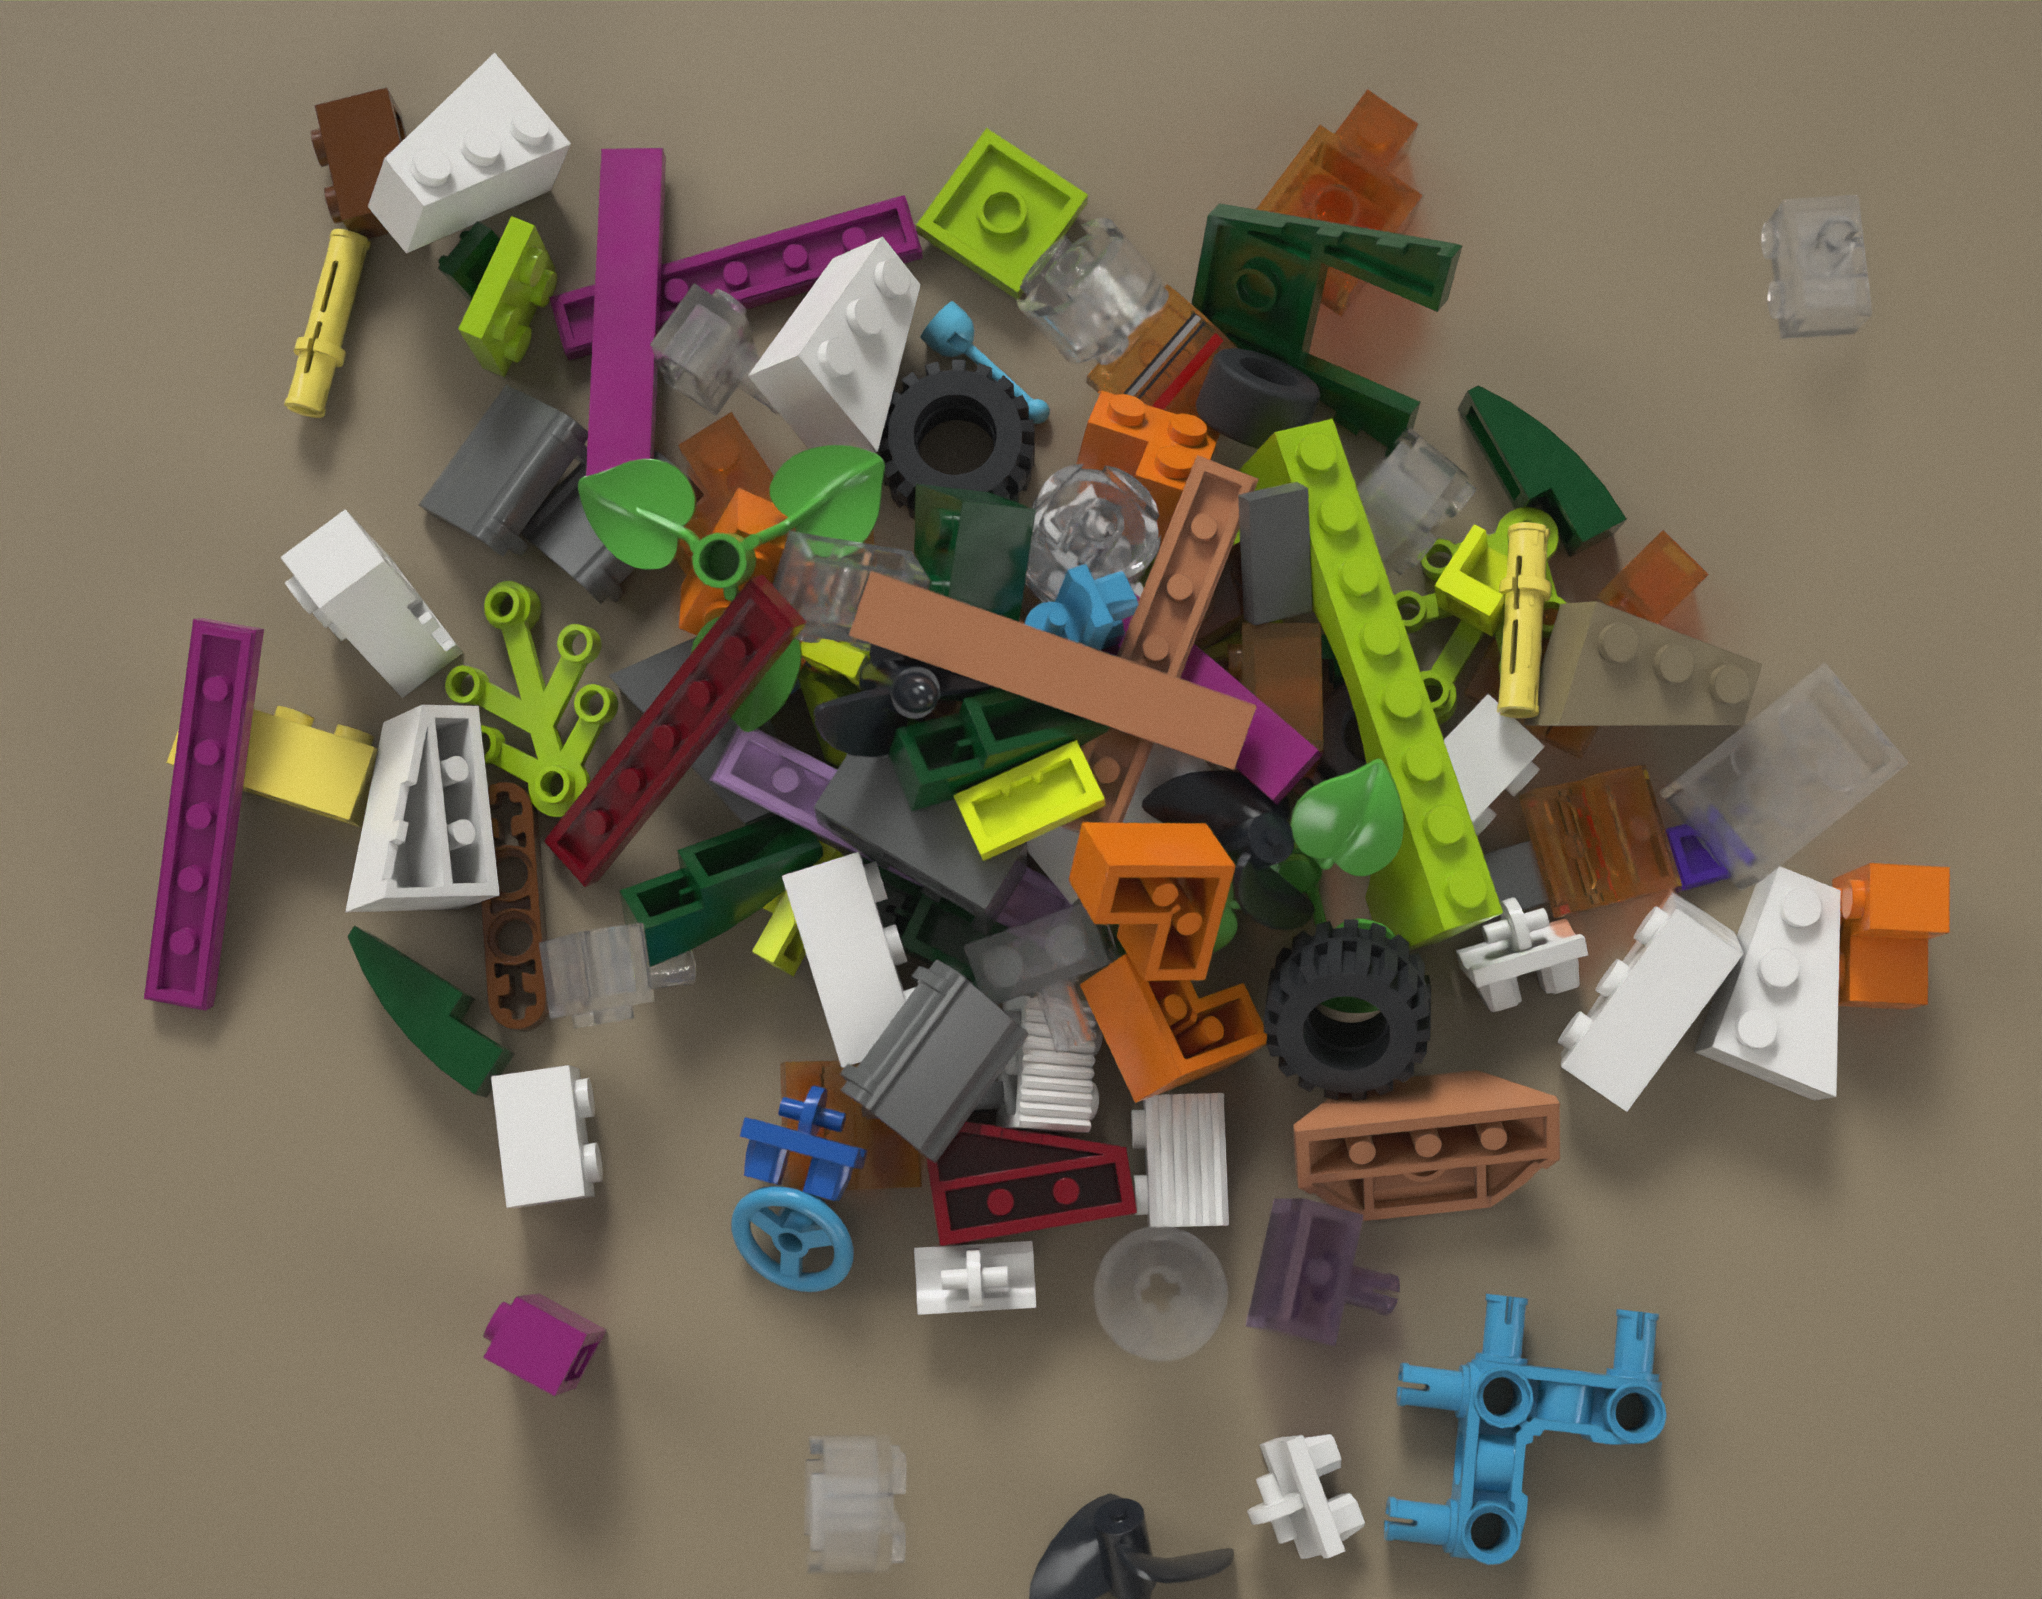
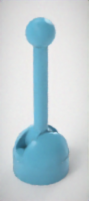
[920,301,1050,424]

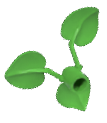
[578,445,886,732]
[1212,759,1404,1013]

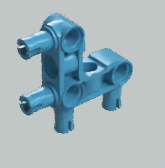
[1384,1294,1667,1565]

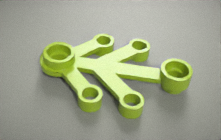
[1394,507,1566,725]
[445,581,619,817]

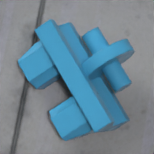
[1024,564,1138,650]

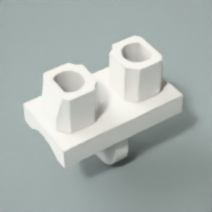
[1456,897,1588,1012]
[914,1241,1036,1315]
[1247,1434,1365,1559]

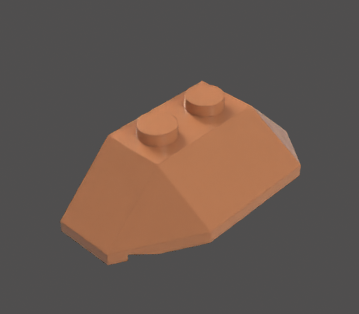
[1293,1070,1560,1221]

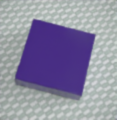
[1658,814,1741,893]

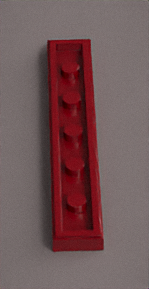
[544,575,807,887]

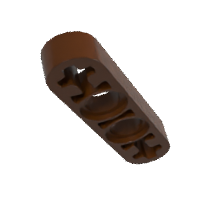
[481,782,552,1032]

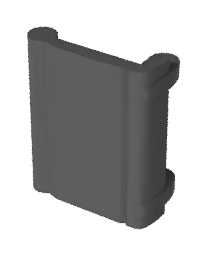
[419,384,588,557]
[520,450,704,604]
[839,960,1029,1163]

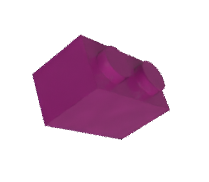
[483,1293,607,1396]

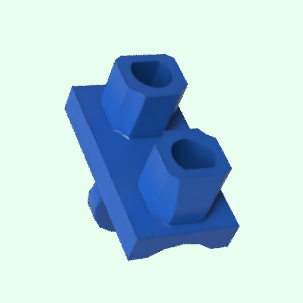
[740,1085,868,1201]

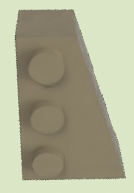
[1523,601,1762,726]

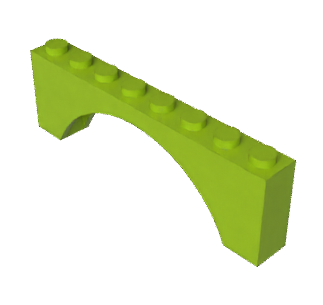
[1238,419,1503,951]

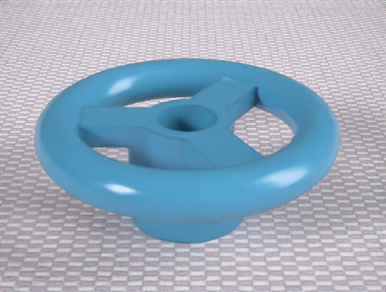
[731,1186,854,1292]

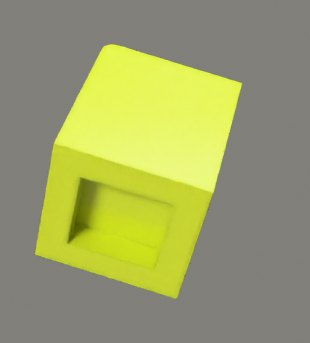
[1434,524,1508,636]

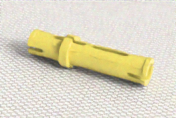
[284,229,371,418]
[1497,522,1552,718]

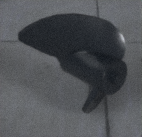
[813,643,998,757]
[1142,770,1315,931]
[1029,1493,1234,1599]

